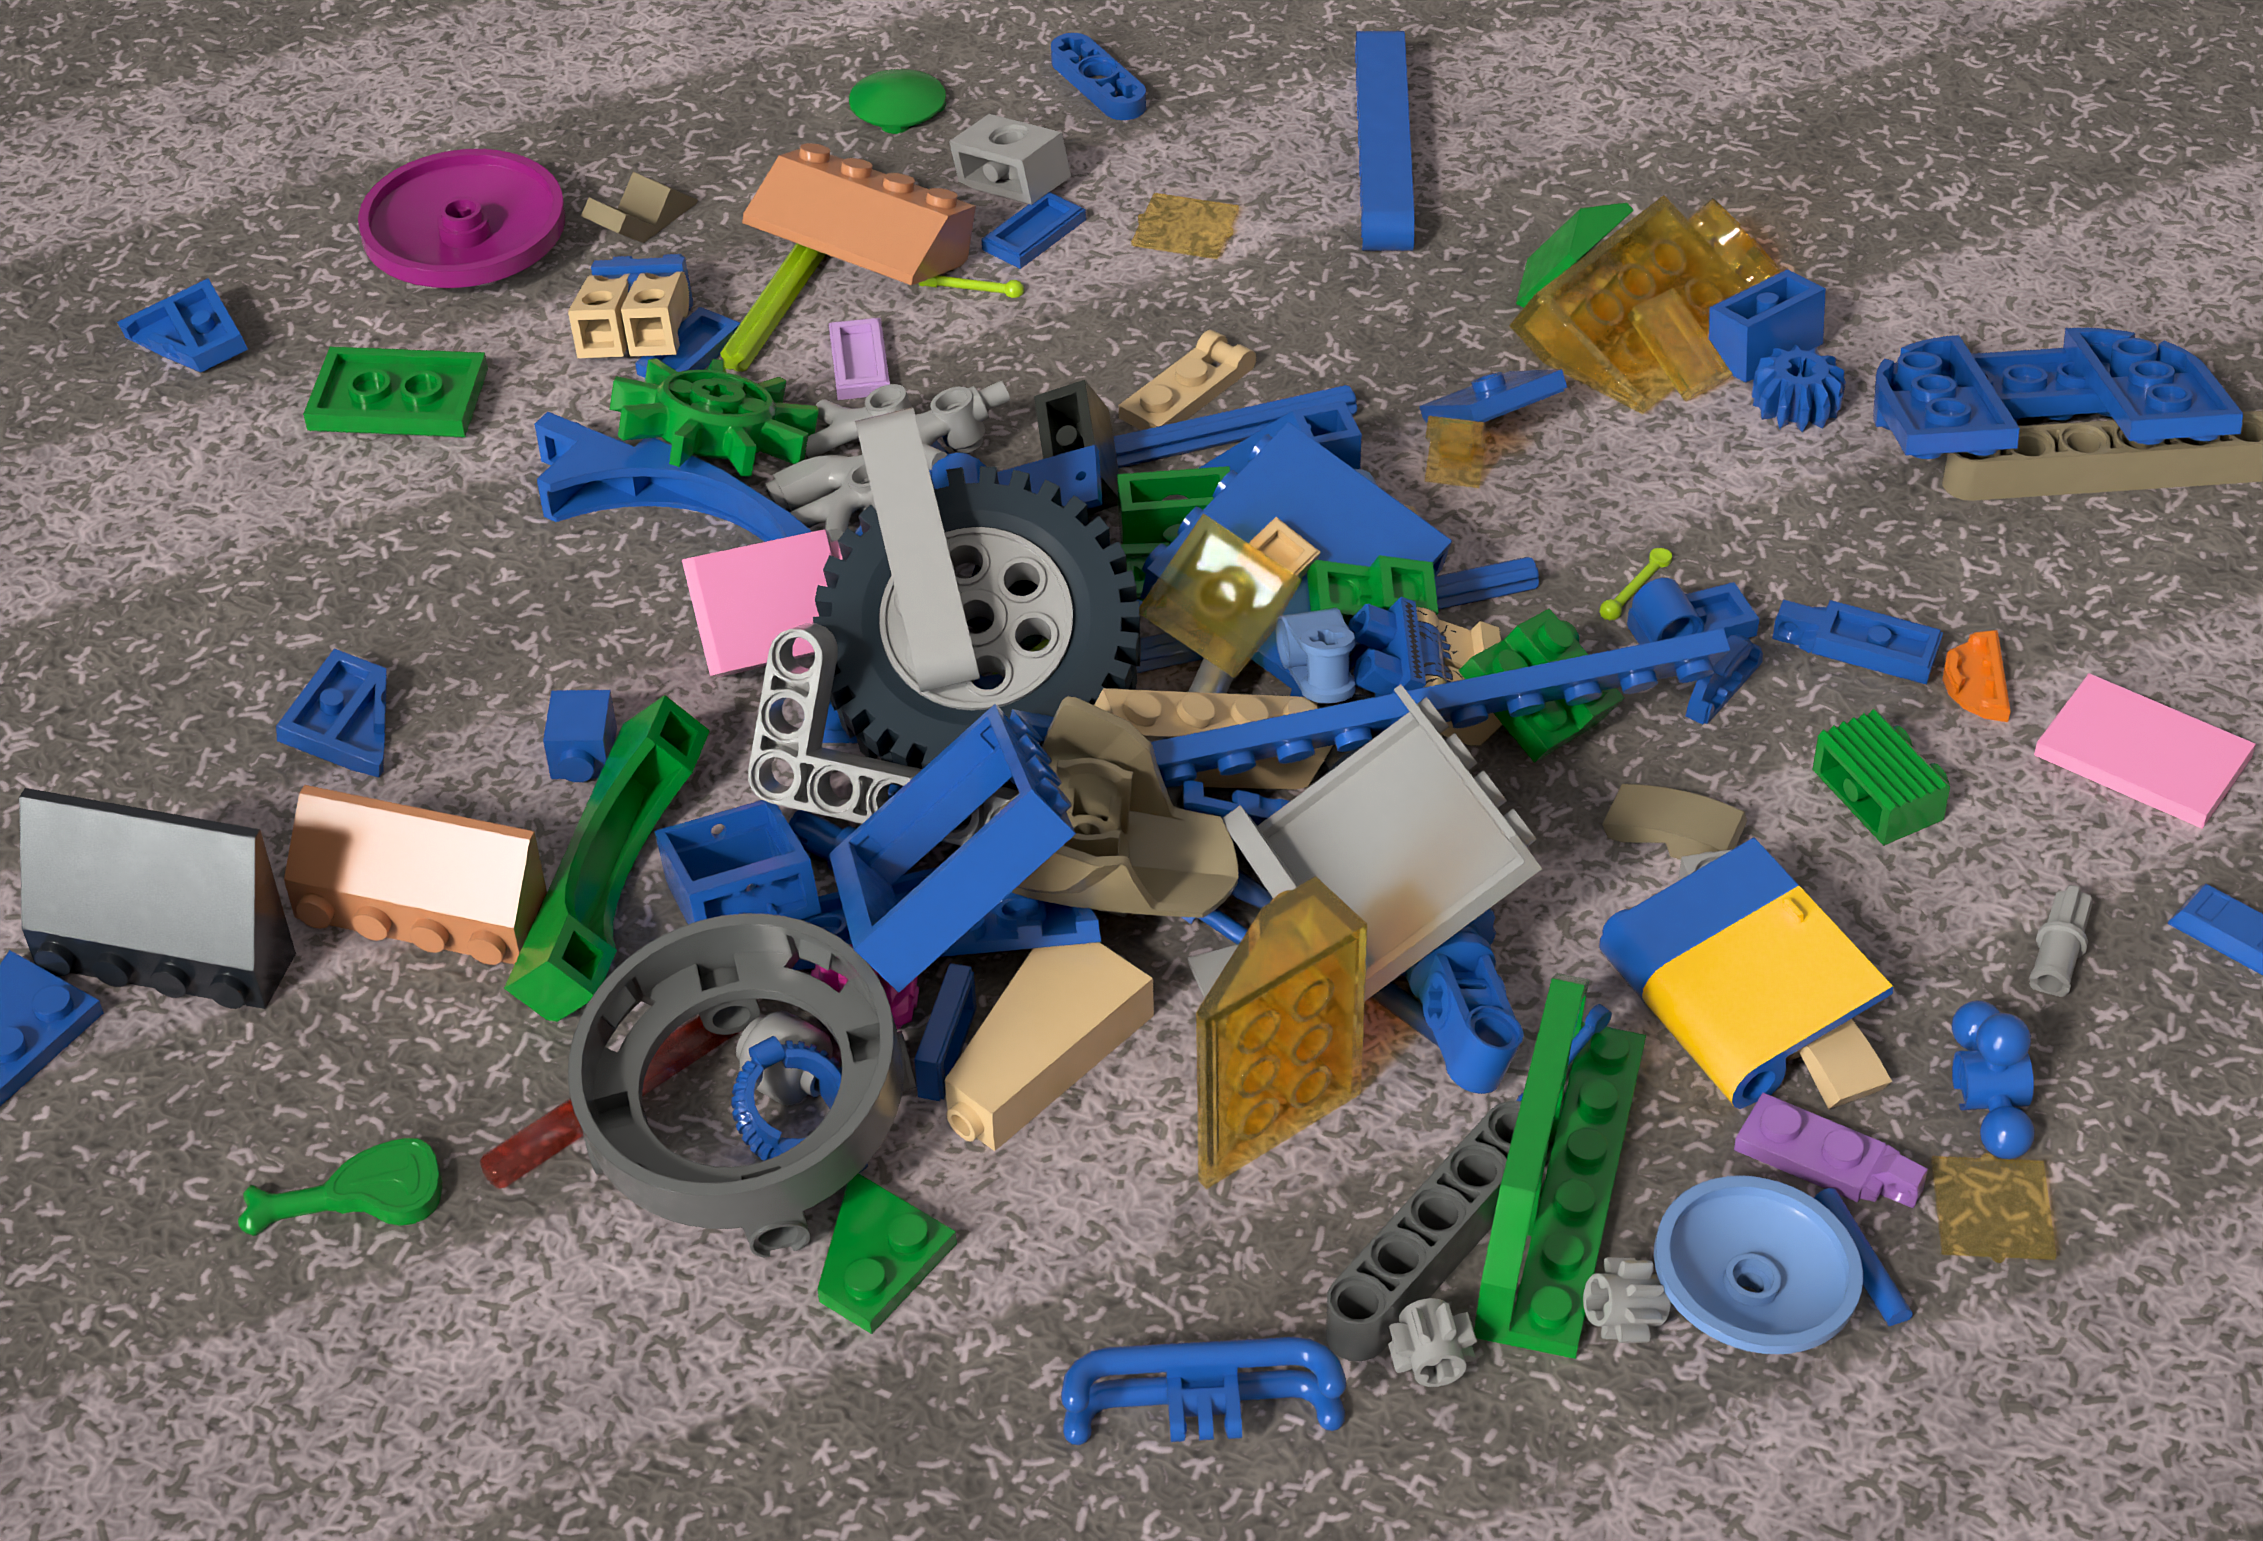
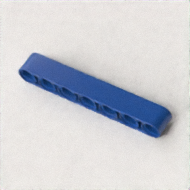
[1355,31,1414,251]

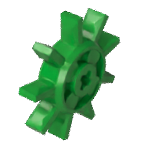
[609,358,819,476]

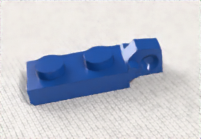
[1773,599,1943,685]

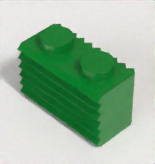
[1812,709,1951,846]

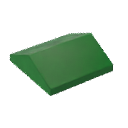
[1516,202,1634,309]

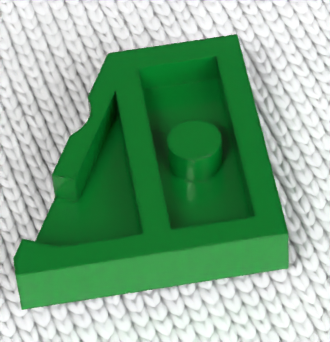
[817,1173,957,1334]

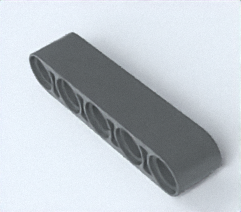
[1326,1101,1521,1362]

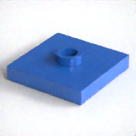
[1419,369,1567,426]

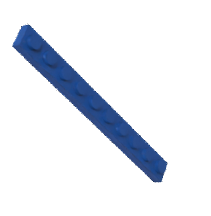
[1151,628,1730,787]

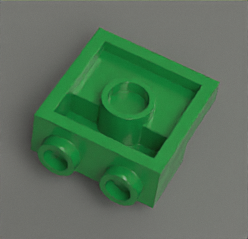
[1458,608,1625,763]

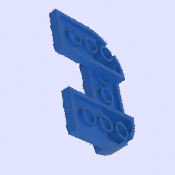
[1873,328,2243,459]

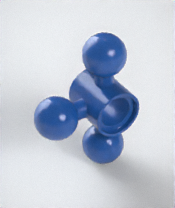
[1952,1000,2035,1159]

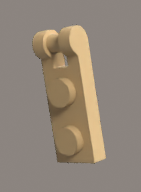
[1118,330,1256,430]

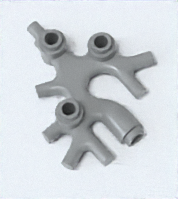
[765,381,1011,541]

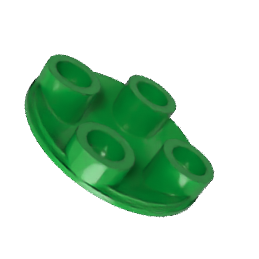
[849,69,946,134]

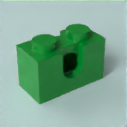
[1117,466,1230,545]

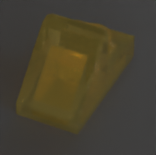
[1425,416,1491,488]

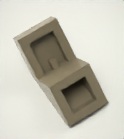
[581,172,698,243]

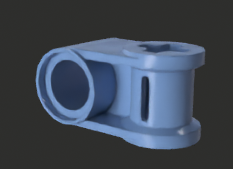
[1276,608,1355,703]

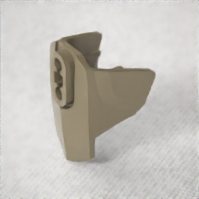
[1000,696,1238,918]

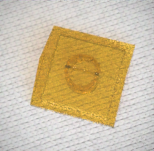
[1139,513,1302,678]

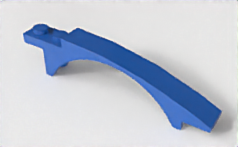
[534,412,812,542]

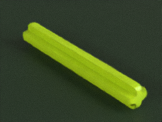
[720,243,826,372]

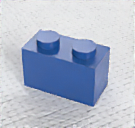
[1708,269,1826,383]

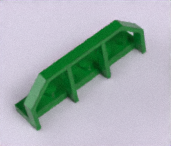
[1474,973,1646,1359]

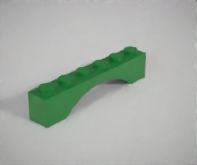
[504,695,710,1022]

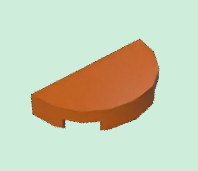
[1942,630,2011,722]

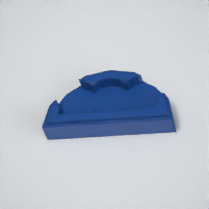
[1685,634,1763,725]

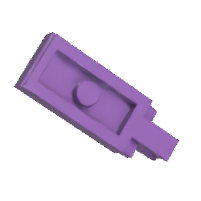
[1734,1093,1928,1208]

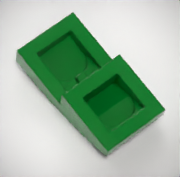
[1307,555,1439,625]

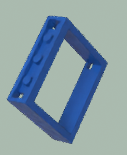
[829,704,1076,993]

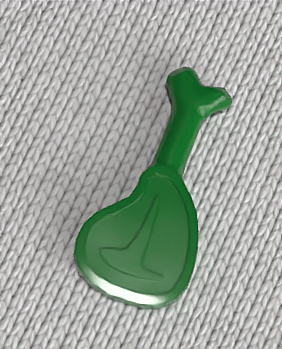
[238,1138,443,1236]

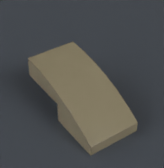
[1602,784,1747,860]

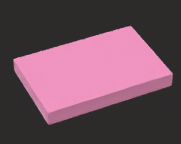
[2034,673,2256,829]

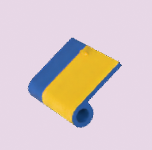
[1599,837,1893,1109]

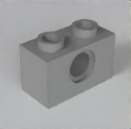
[949,114,1071,205]

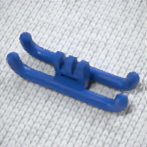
[1061,1337,1346,1445]

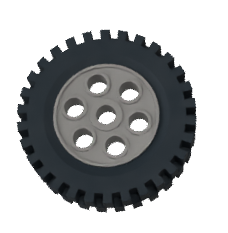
[813,466,1141,790]

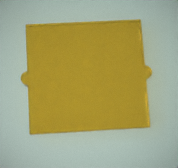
[1131,193,1239,259]
[1931,1153,2056,1263]

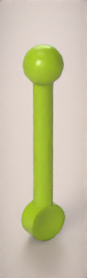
[918,275,1024,298]
[1599,548,1672,620]

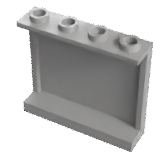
[1222,684,1542,1009]

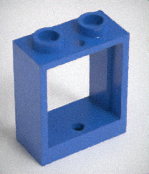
[655,800,821,924]

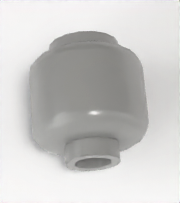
[736,1010,833,1105]

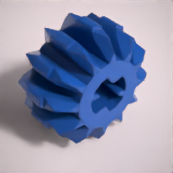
[1751,344,1846,432]

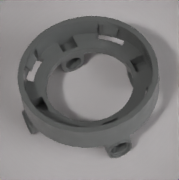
[568,913,917,1258]

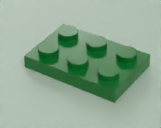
[303,346,488,437]

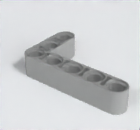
[855,407,980,693]
[748,623,1019,846]

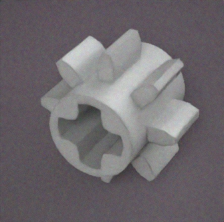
[1583,1257,1671,1343]
[1388,1298,1477,1387]

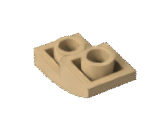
[1786,1019,1892,1109]

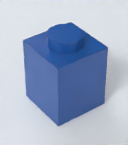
[543,690,617,782]

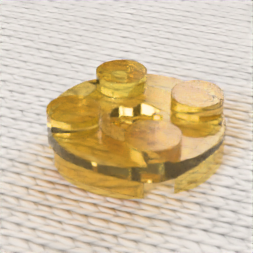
[1688,198,1781,287]

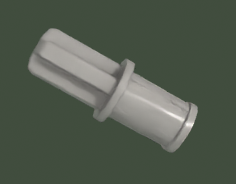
[2029,885,2093,997]

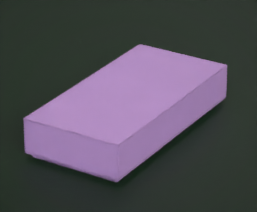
[829,318,890,400]

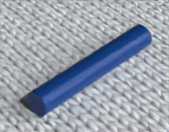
[1814,1188,1913,1326]

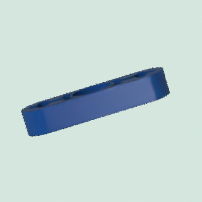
[1051,33,1146,120]

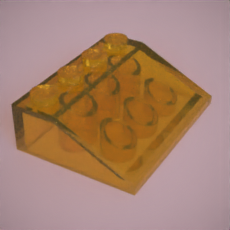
[1509,195,1750,414]
[1196,876,1368,1189]

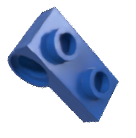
[1627,578,1759,645]

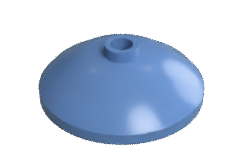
[1654,1176,1863,1354]

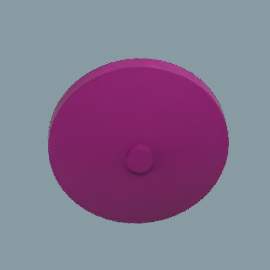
[358,149,566,288]

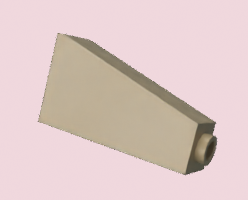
[945,942,1154,1151]

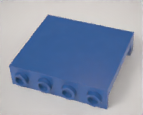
[1141,422,1452,704]

